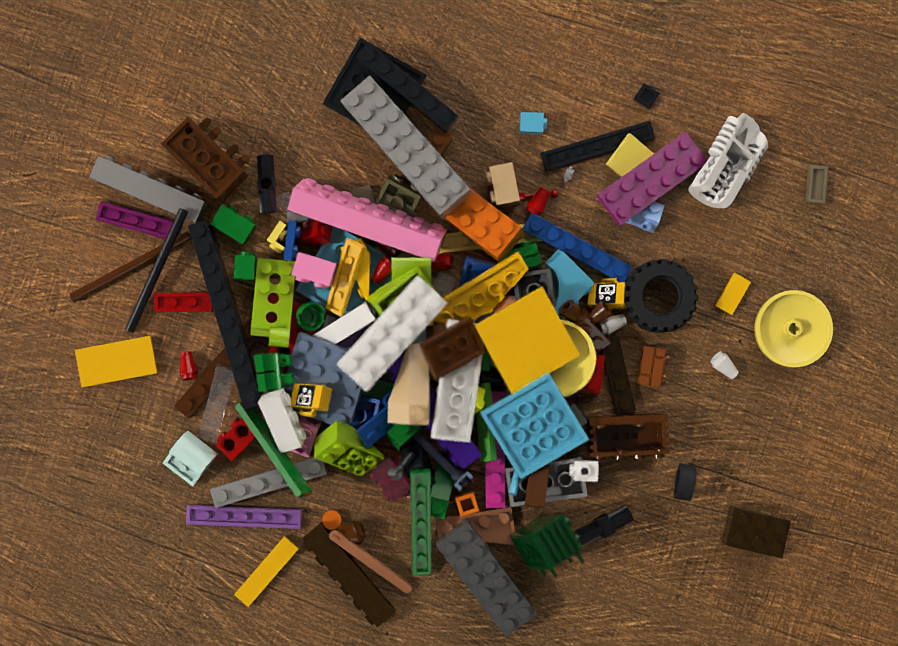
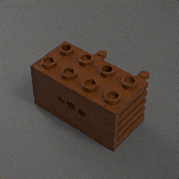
[161,117,249,203]
[586,413,670,461]

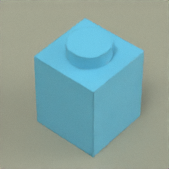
[519,112,547,135]

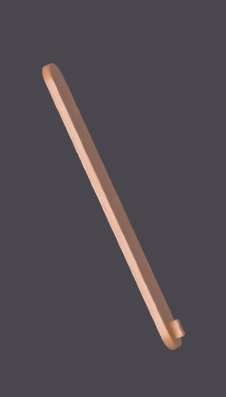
[329,530,412,593]

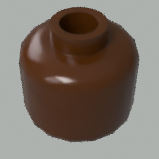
[338,520,366,545]

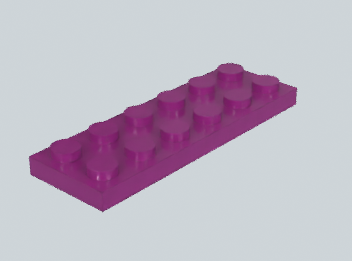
[596,132,708,227]

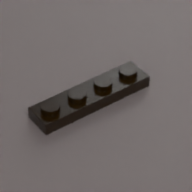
[602,336,636,415]

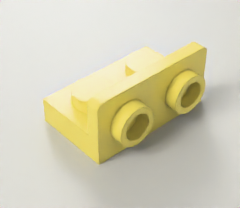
[267,221,288,254]

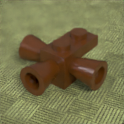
[558,299,613,354]

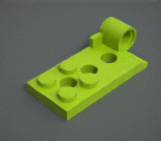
[250,258,295,348]

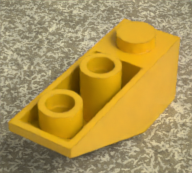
[339,238,371,299]

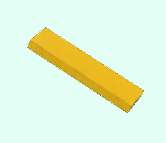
[325,238,366,316]
[234,536,299,607]

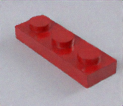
[154,292,213,312]

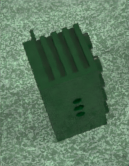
[509,514,584,577]

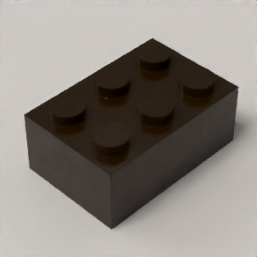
[721,505,791,559]

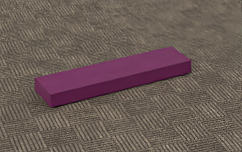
[95,201,173,239]

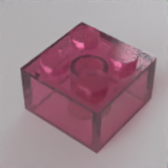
[370,454,410,503]

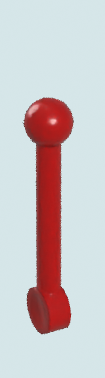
[519,190,558,200]

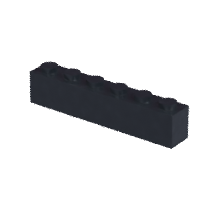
[356,42,458,133]

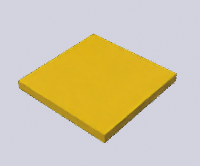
[475,287,580,394]

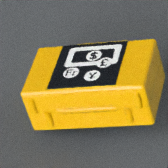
[587,278,627,309]
[291,383,332,417]

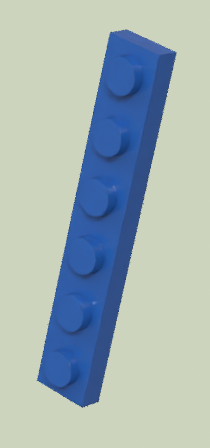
[523,213,632,282]

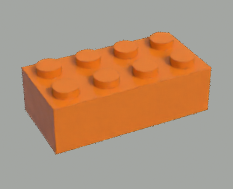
[443,189,524,263]

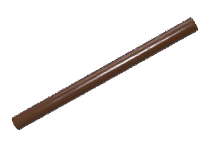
[69,231,192,302]

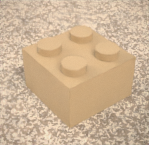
[485,162,520,208]

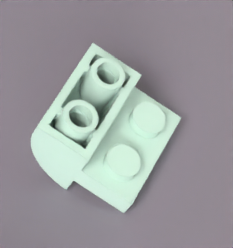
[163,431,218,487]

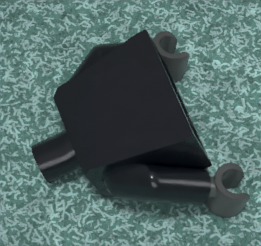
[388,441,436,501]

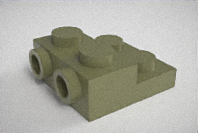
[375,174,422,217]

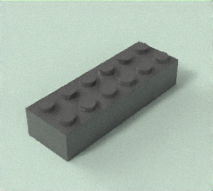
[436,518,537,637]

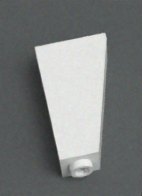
[312,301,379,344]

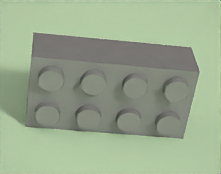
[505,456,587,507]

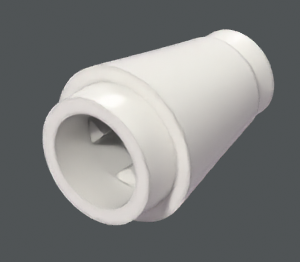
[597,314,627,335]
[710,351,739,379]

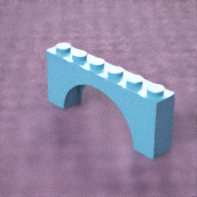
[545,249,594,320]

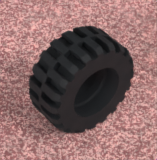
[624,259,699,333]

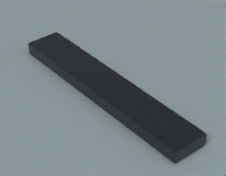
[540,121,656,172]

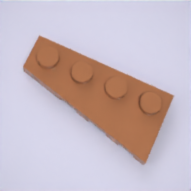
[436,507,515,545]

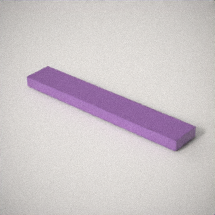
[186,505,302,529]

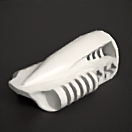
[688,113,768,208]

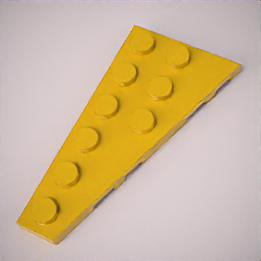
[428,251,528,325]

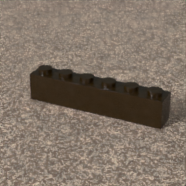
[302,521,396,627]

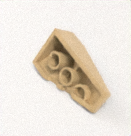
[388,344,429,425]

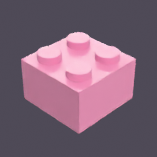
[292,252,339,289]

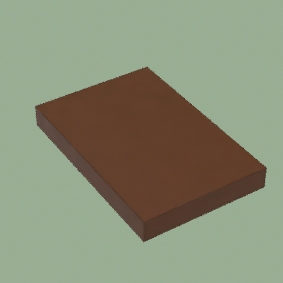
[419,316,486,380]

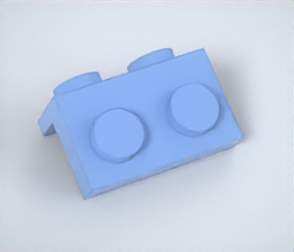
[625,201,665,233]

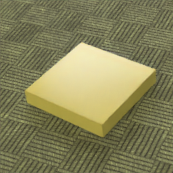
[606,133,654,177]

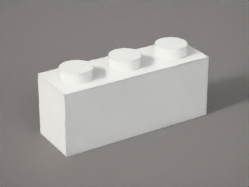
[258,388,306,453]

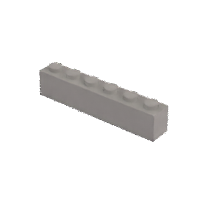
[89,155,208,223]
[210,457,328,508]

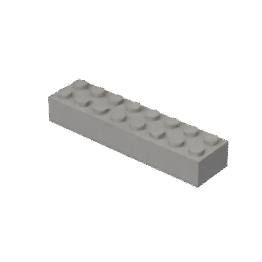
[341,75,472,219]

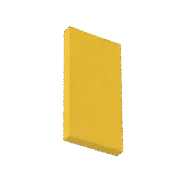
[75,336,158,387]

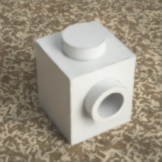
[569,460,598,481]

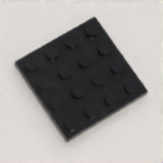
[322,38,427,126]

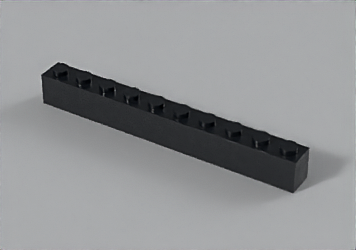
[188,220,264,411]

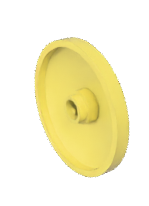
[754,290,833,367]
[550,320,596,397]

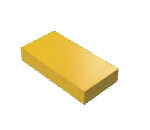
[715,272,751,315]

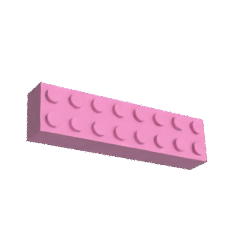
[287,178,447,262]

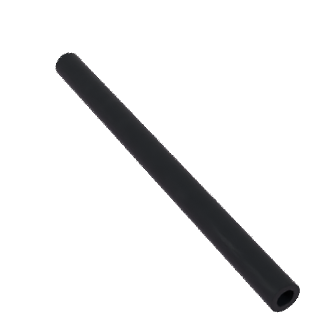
[125,208,188,333]

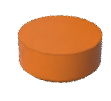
[322,510,342,530]

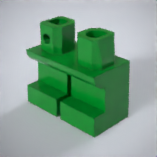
[254,352,294,392]

